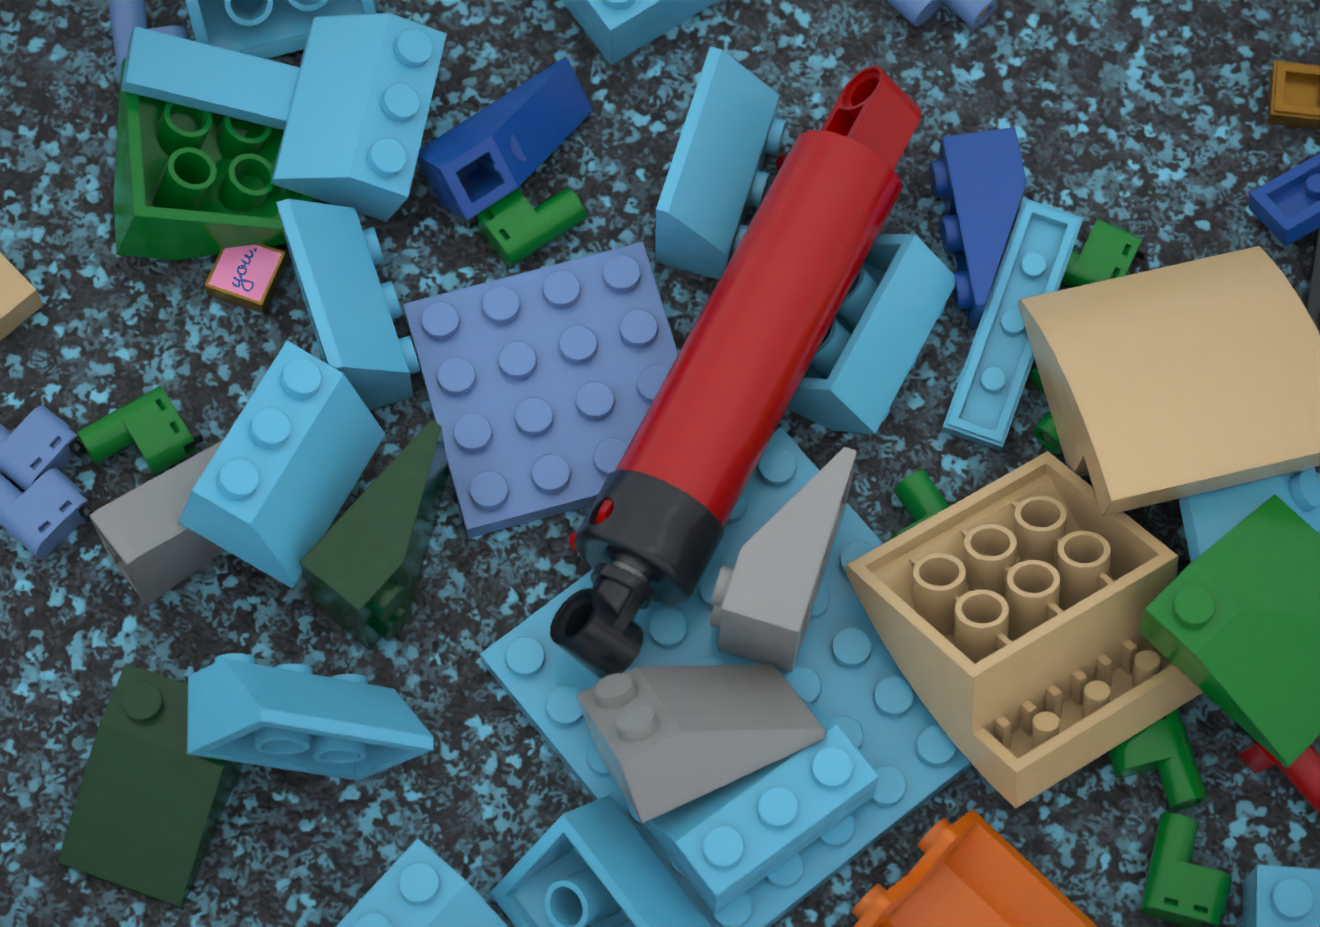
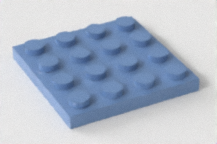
[403,242,678,538]

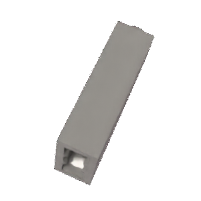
[89,439,225,606]

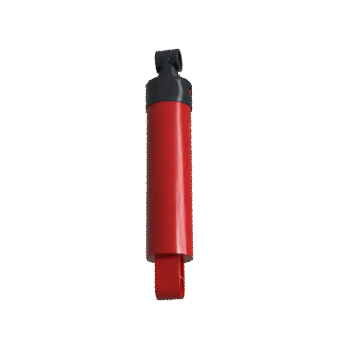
[550,66,921,679]

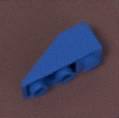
[417,58,593,220]
[929,127,1027,330]

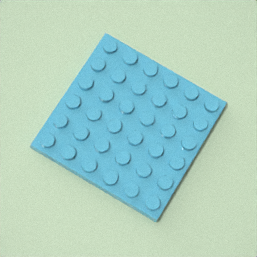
[480,427,972,927]

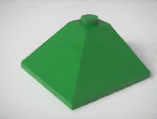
[113,58,315,260]
[1138,494,1320,769]

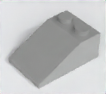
[710,447,857,672]
[576,664,827,824]

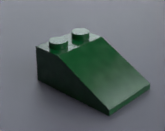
[299,419,449,651]
[57,663,243,910]

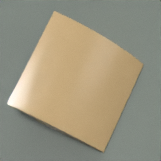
[1018,246,1320,516]
[846,451,1203,809]

